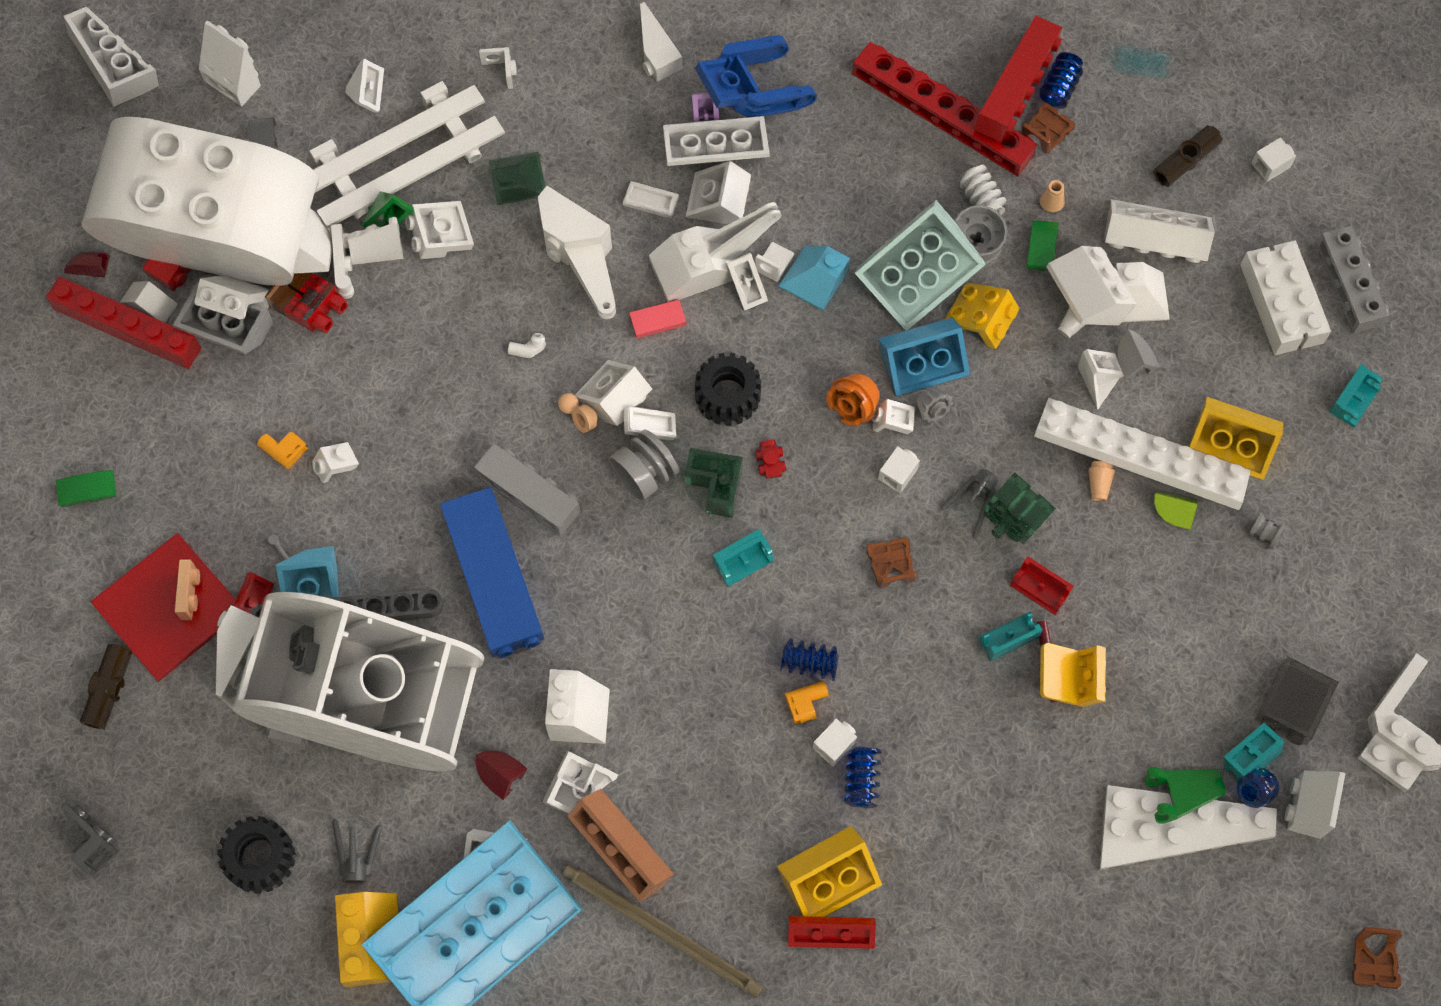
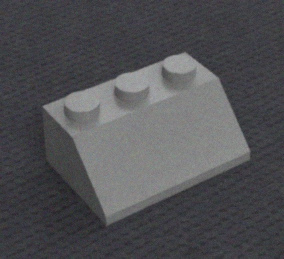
[173,282,273,354]

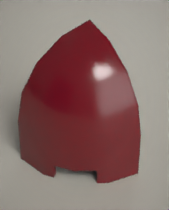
[64,251,110,278]
[475,751,527,800]

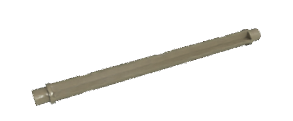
[563,864,764,998]

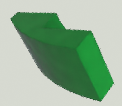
[1027,220,1059,270]
[56,470,116,507]

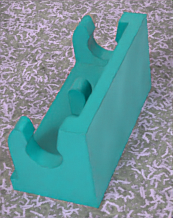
[1329,363,1383,428]
[713,529,775,587]
[978,612,1042,661]
[1223,723,1285,788]

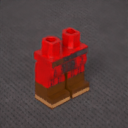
[265,272,348,333]

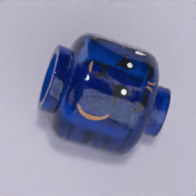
[1236,768,1279,808]

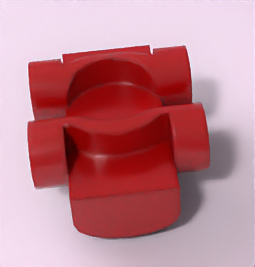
[755,440,786,479]

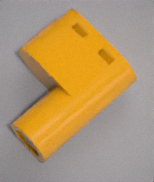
[257,432,308,470]
[784,680,829,724]

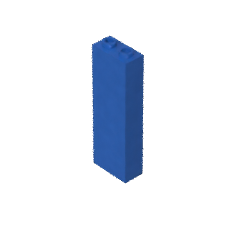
[440,487,544,658]

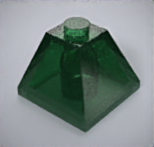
[489,151,545,205]

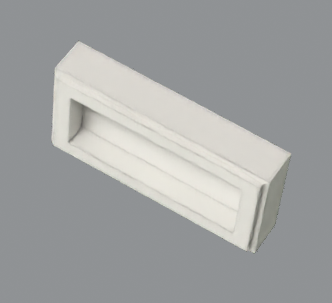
[623,181,679,219]
[624,406,677,440]

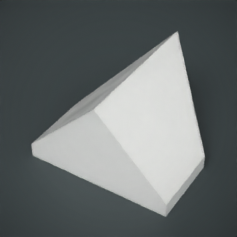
[1078,349,1124,410]

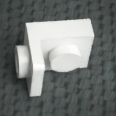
[872,399,915,434]

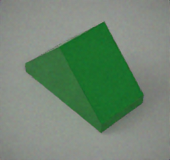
[362,191,414,228]

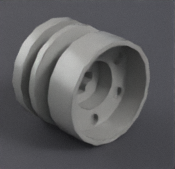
[955,205,1008,270]
[608,429,680,502]

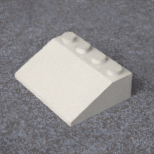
[216,605,259,710]

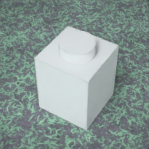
[1251,137,1296,182]
[878,446,920,493]
[813,718,857,767]

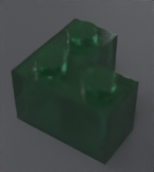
[685,448,743,518]

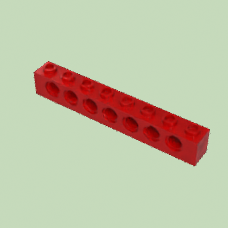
[852,41,1037,177]

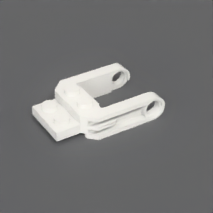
[1357,653,1441,793]

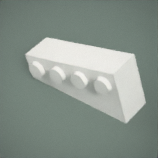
[63,7,159,107]

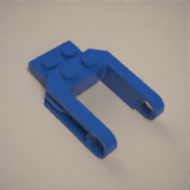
[695,35,817,118]

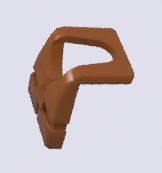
[1021,102,1076,153]
[866,537,917,588]
[1352,927,1403,989]

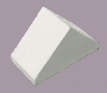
[120,281,178,323]

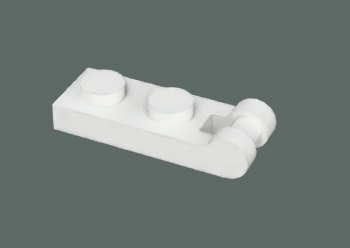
[331,224,354,299]

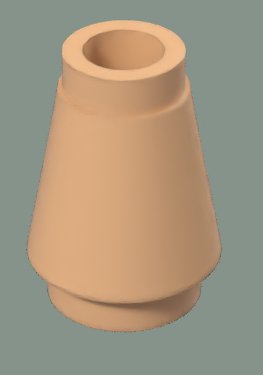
[1039,180,1065,212]
[1088,461,1115,501]

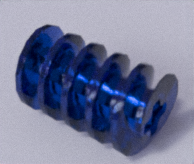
[1039,52,1084,109]
[780,638,839,681]
[843,747,882,808]

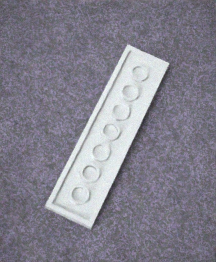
[1034,398,1251,510]

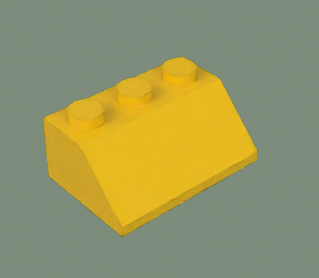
[1189,397,1283,480]
[777,826,882,917]
[335,892,399,987]

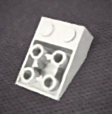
[199,20,261,107]

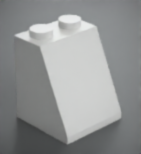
[545,669,610,744]

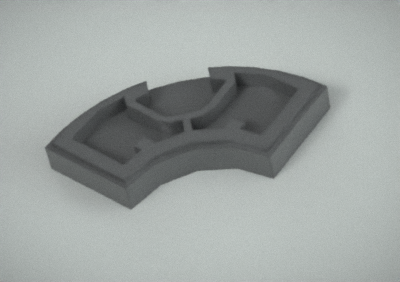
[289,625,320,674]

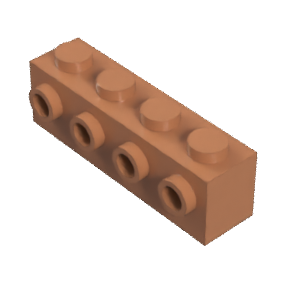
[567,789,674,902]

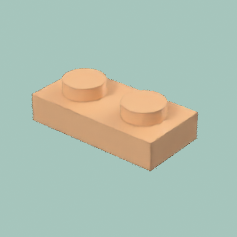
[175,560,200,620]

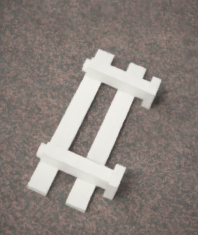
[310,81,505,229]

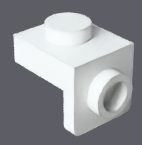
[312,442,359,483]

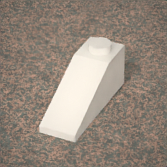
[640,2,683,82]

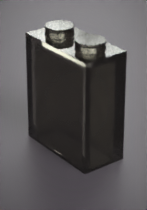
[1255,656,1339,745]

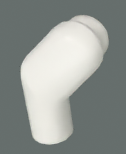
[508,333,546,358]

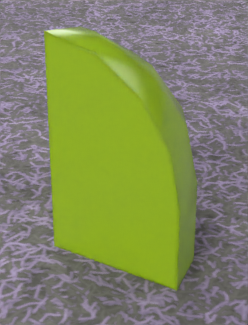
[1154,492,1199,530]

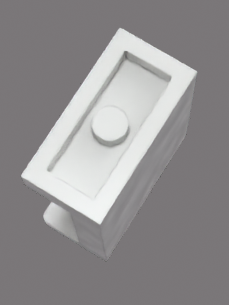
[194,275,271,319]

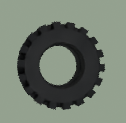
[695,353,761,426]
[217,816,296,894]

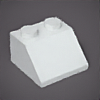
[685,161,751,224]
[575,360,652,426]
[1284,770,1346,839]

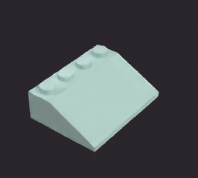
[855,200,986,331]

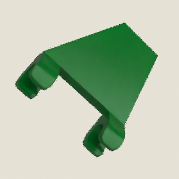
[1144,767,1226,824]

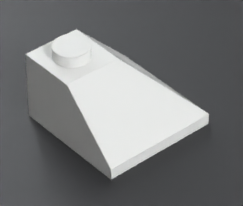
[1115,262,1170,322]

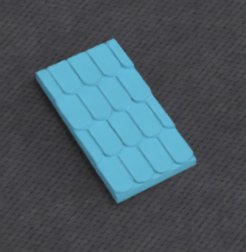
[362,820,583,1006]

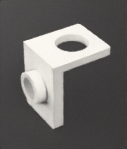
[479,47,517,89]
[755,242,794,282]

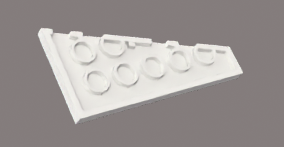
[1099,785,1277,870]

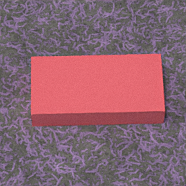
[629,299,686,339]

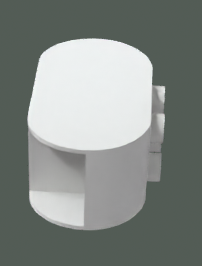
[81,117,319,286]
[233,592,484,772]

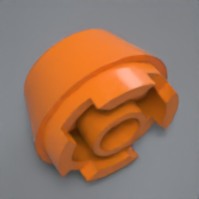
[826,373,880,426]

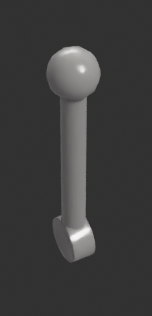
[268,535,289,560]

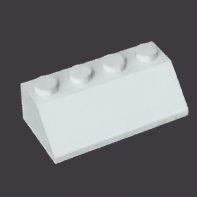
[663,116,770,166]
[1105,199,1215,263]

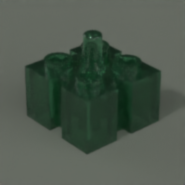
[982,472,1056,545]

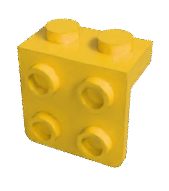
[944,283,1020,349]
[1040,643,1106,707]

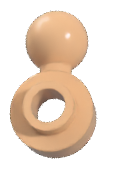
[558,393,598,433]

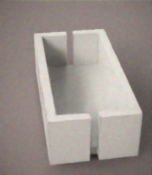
[1240,240,1331,355]

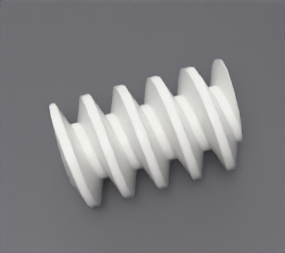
[957,165,1007,215]

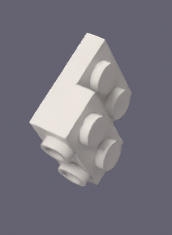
[405,201,474,259]

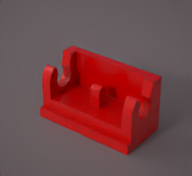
[1010,556,1074,616]

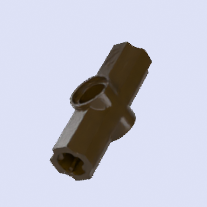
[1153,125,1223,187]
[80,644,132,730]

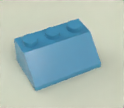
[878,318,970,396]

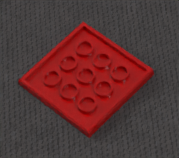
[90,533,236,682]

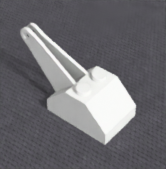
[538,186,616,319]
[649,202,782,302]

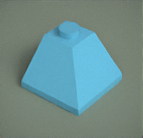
[779,246,850,311]
[276,546,339,598]

